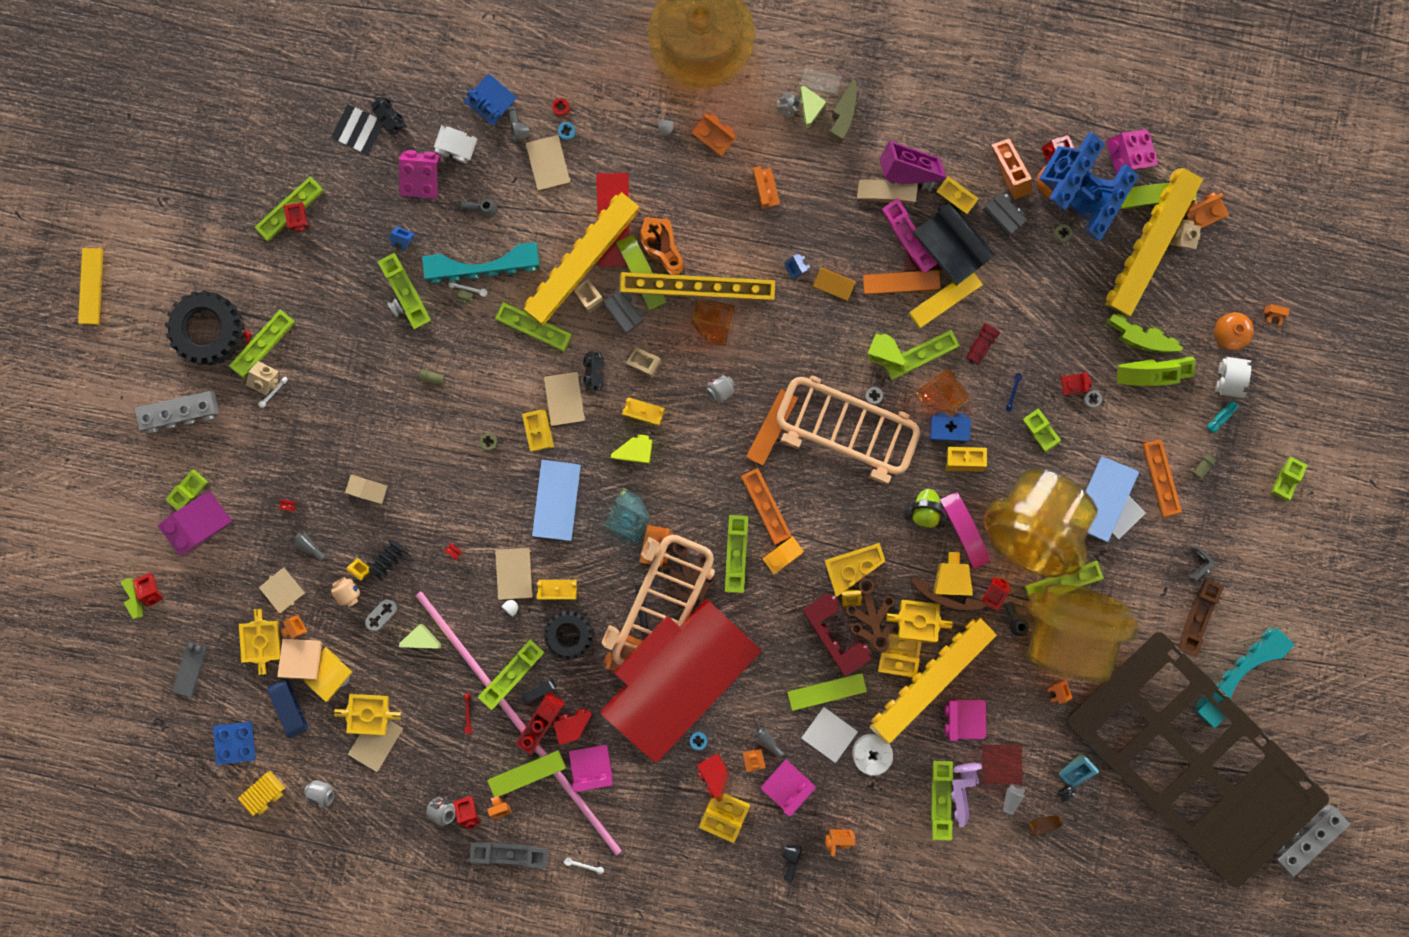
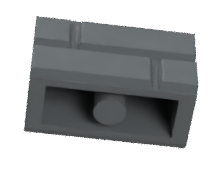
[982,192,1027,237]
[602,290,644,335]

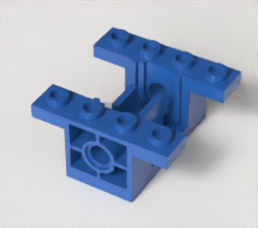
[1039,132,1139,241]

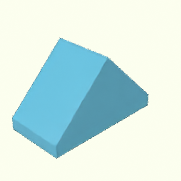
[1059,754,1099,788]

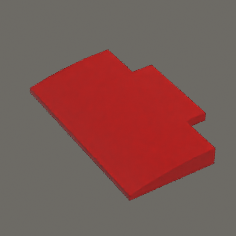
[600,599,762,763]

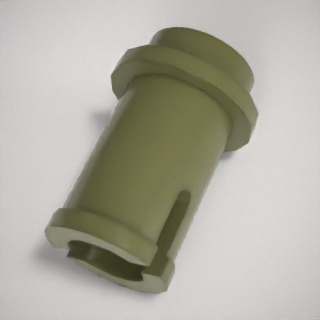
[419,369,445,386]
[1192,454,1216,479]

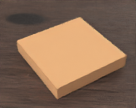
[277,639,322,680]

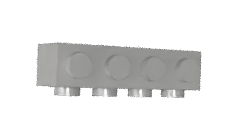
[135,391,220,434]
[1272,804,1350,877]

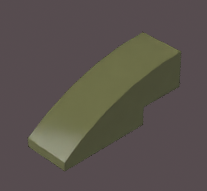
[829,79,857,143]

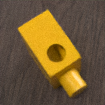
[933,552,973,595]

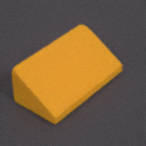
[813,267,856,301]

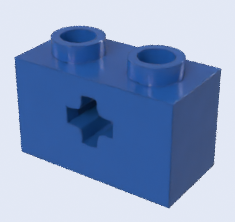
[929,413,971,442]

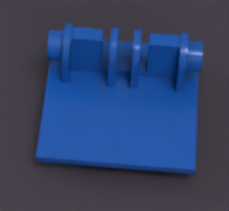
[464,73,517,126]
[213,721,255,765]

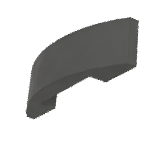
[470,842,548,869]

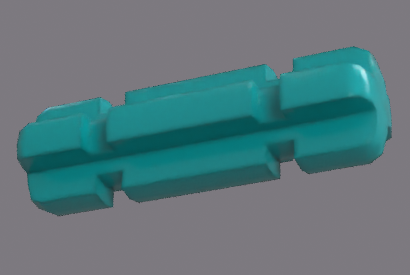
[1207,401,1238,433]

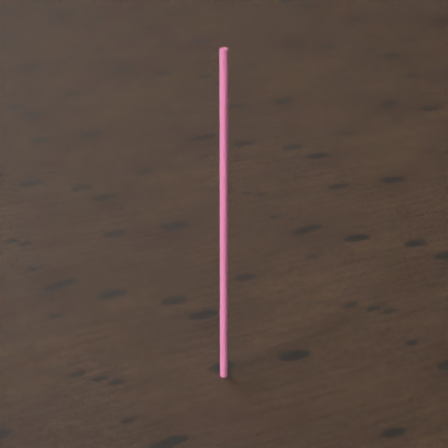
[416,591,622,855]

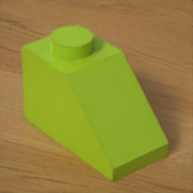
[868,333,906,373]

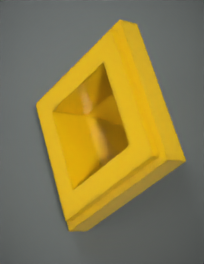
[346,558,370,581]
[842,589,862,607]

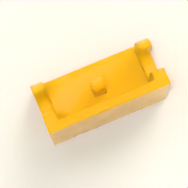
[936,176,979,214]
[622,397,665,426]
[522,410,554,452]
[945,447,987,472]
[537,580,577,599]

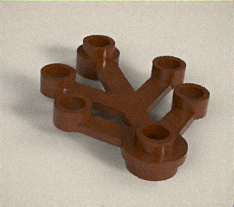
[661,543,715,612]
[845,579,898,653]

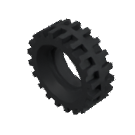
[165,290,244,366]

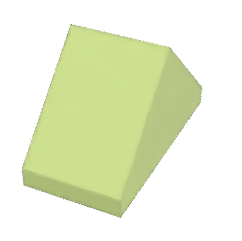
[800,86,826,128]
[399,624,441,648]

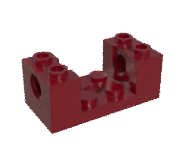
[801,593,872,676]

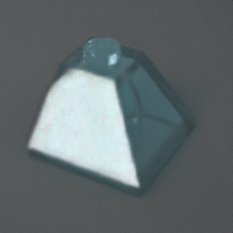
[604,488,650,544]

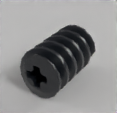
[366,539,409,581]

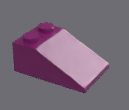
[880,140,946,184]
[157,491,233,556]

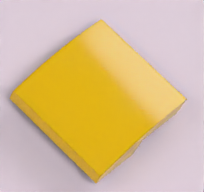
[878,632,922,677]
[303,647,353,702]
[698,793,750,843]

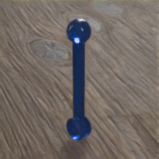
[1006,373,1023,411]

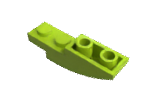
[1106,314,1183,354]
[1117,356,1196,386]

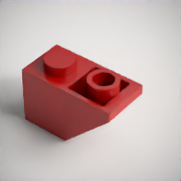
[553,708,593,745]
[697,753,730,802]

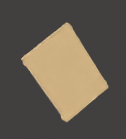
[526,135,571,191]
[544,372,585,426]
[495,548,533,600]
[348,720,403,772]

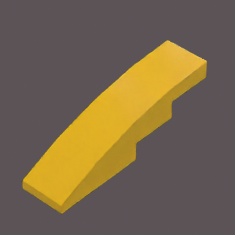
[908,273,983,329]

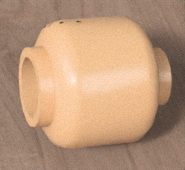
[331,577,360,607]

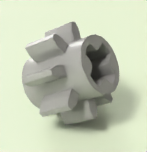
[777,93,800,118]

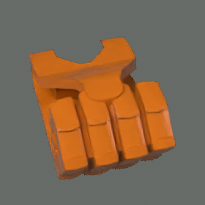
[640,217,683,275]

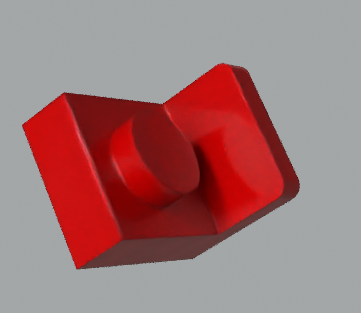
[1041,135,1074,163]
[283,202,310,233]
[1061,372,1092,396]
[133,572,164,606]
[981,577,1010,611]
[453,796,481,829]

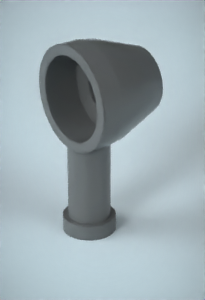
[507,106,529,142]
[461,198,497,218]

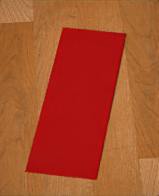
[596,173,630,267]

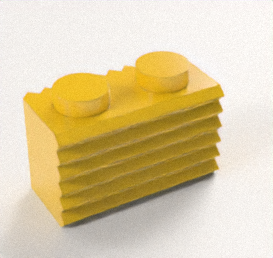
[237,771,285,816]

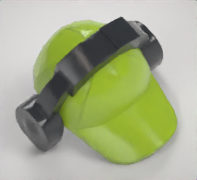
[904,489,947,528]

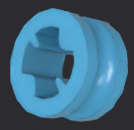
[558,122,575,140]
[690,732,707,750]

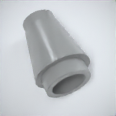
[1003,784,1025,815]

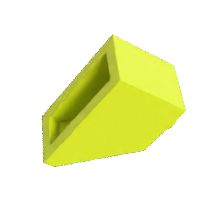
[611,435,653,464]

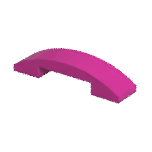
[882,198,937,273]
[940,492,991,569]

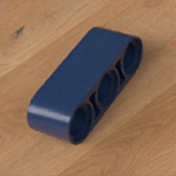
[268,679,308,738]

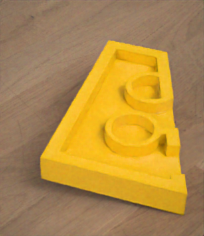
[824,543,885,597]

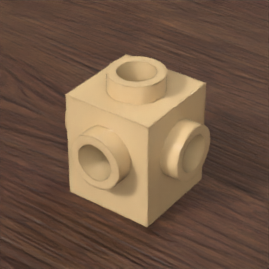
[1170,220,1201,249]
[246,361,279,395]

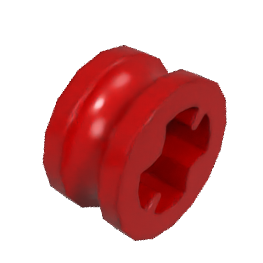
[552,98,570,117]
[278,499,297,512]
[444,543,463,560]

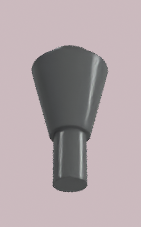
[292,532,326,561]
[753,727,784,758]

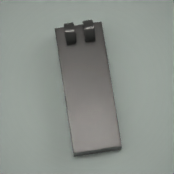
[172,642,208,697]

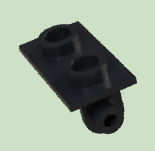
[371,97,407,135]
[583,351,603,391]

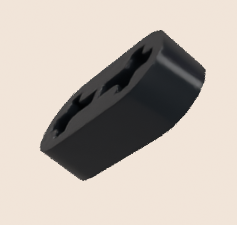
[521,678,557,704]

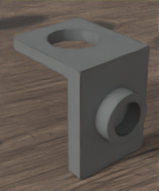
[1189,546,1215,581]

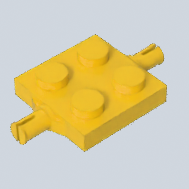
[886,600,952,643]
[239,609,281,675]
[334,694,401,735]

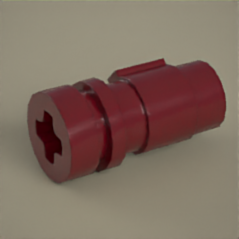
[966,323,1000,365]

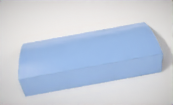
[1070,457,1139,542]
[532,460,581,541]

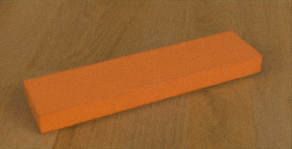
[863,270,941,295]
[746,389,798,466]
[1142,439,1182,518]
[741,468,792,545]

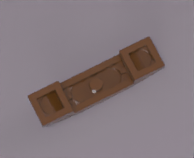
[909,577,985,610]
[1179,579,1224,657]

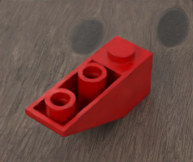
[515,691,565,755]

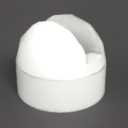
[501,600,518,617]

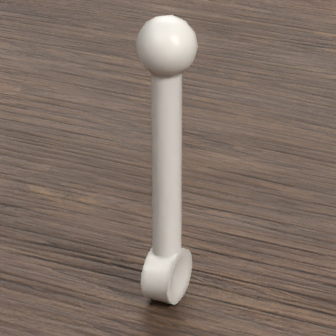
[448,282,487,297]
[258,377,288,408]
[564,858,604,874]

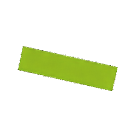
[254,176,324,242]
[495,302,572,352]
[229,309,295,379]
[884,330,960,380]
[1024,561,1104,604]
[787,673,867,711]
[487,750,566,797]

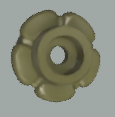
[455,289,473,304]

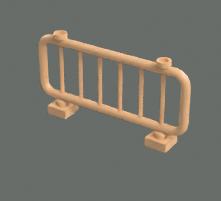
[776,375,920,485]
[601,535,715,666]

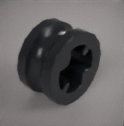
[1057,784,1077,802]

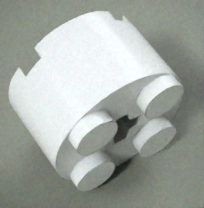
[434,125,477,164]
[1216,357,1251,398]
[852,734,893,775]

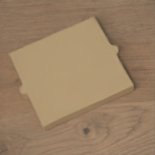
[259,567,305,613]

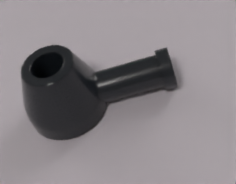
[1003,601,1029,636]
[783,845,802,882]

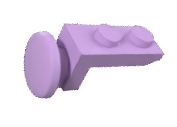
[952,763,982,827]

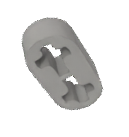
[365,599,397,631]

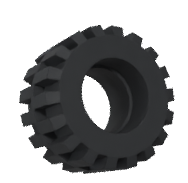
[544,611,593,660]

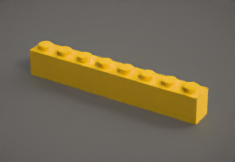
[1105,168,1203,316]
[524,192,640,326]
[619,272,775,301]
[869,618,997,744]

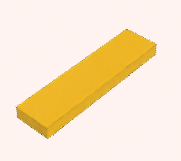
[78,248,103,325]

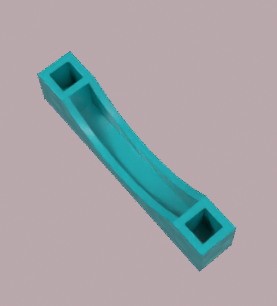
[422,242,540,284]
[1193,628,1295,728]

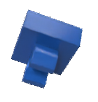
[389,227,415,251]
[784,254,810,280]

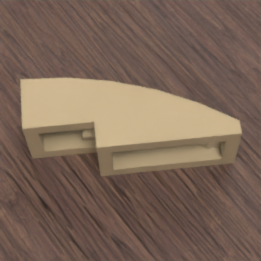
[857,180,918,205]

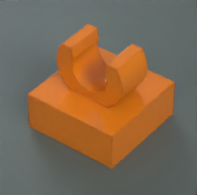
[1264,304,1290,326]
[280,615,308,639]
[1047,680,1072,704]
[742,748,766,772]
[487,796,512,820]

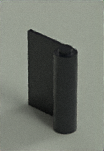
[912,202,995,286]

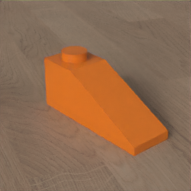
[992,138,1032,200]

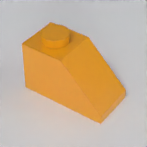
[762,536,804,574]

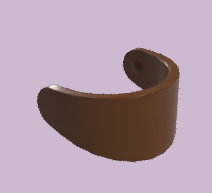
[1027,815,1063,836]

